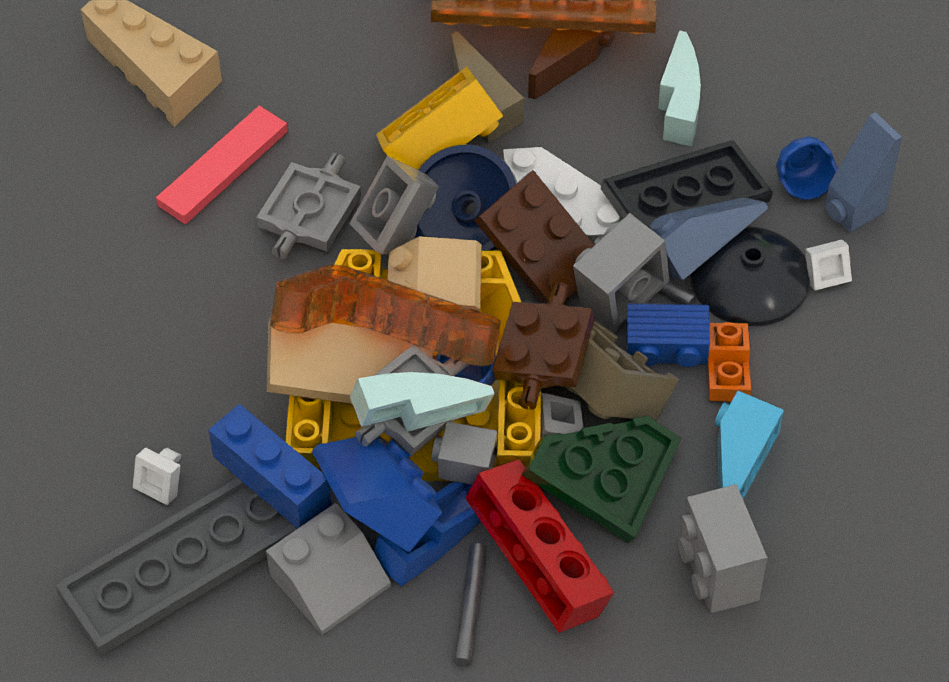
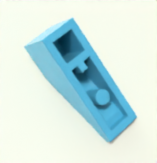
[715,391,784,499]

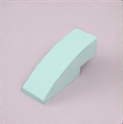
[658,31,701,147]
[350,372,495,432]

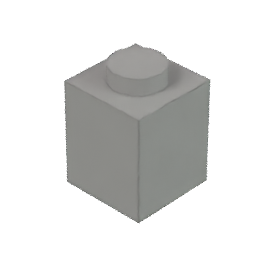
[432,422,497,485]

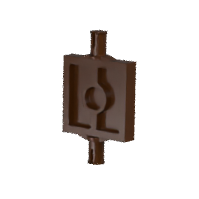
[492,282,595,410]

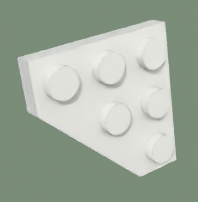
[503,147,622,242]

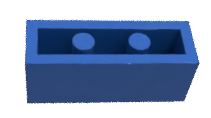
[208,404,332,529]

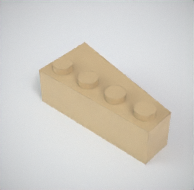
[80,0,222,127]

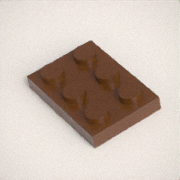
[474,170,595,303]

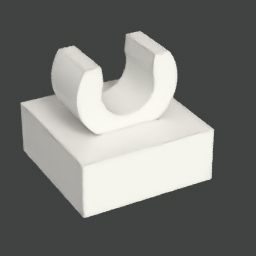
[805,240,852,290]
[133,447,181,505]

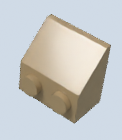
[386,236,482,336]

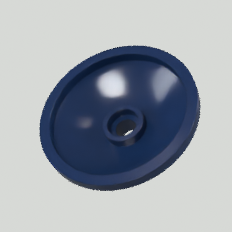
[415,145,517,251]

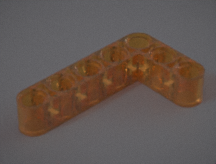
[270,265,501,366]

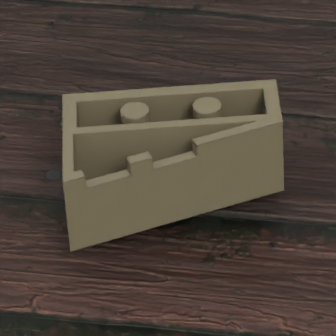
[565,321,679,420]

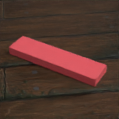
[156,105,288,225]

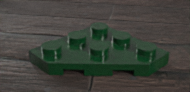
[522,416,681,543]

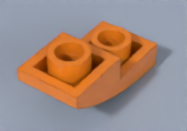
[707,322,751,402]

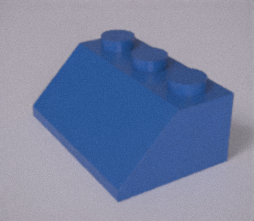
[312,436,442,552]

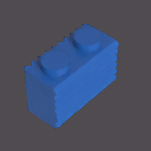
[626,303,710,367]

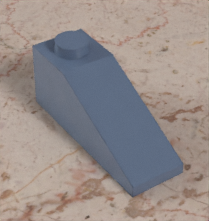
[825,112,902,233]
[650,197,768,280]

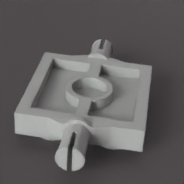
[256,153,361,259]
[355,343,470,456]

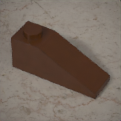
[528,0,616,99]

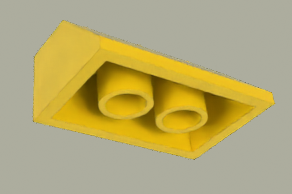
[376,66,503,170]

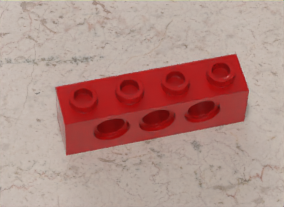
[465,459,615,633]

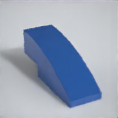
[374,481,481,586]

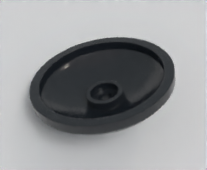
[690,226,810,326]

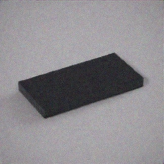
[600,140,773,229]

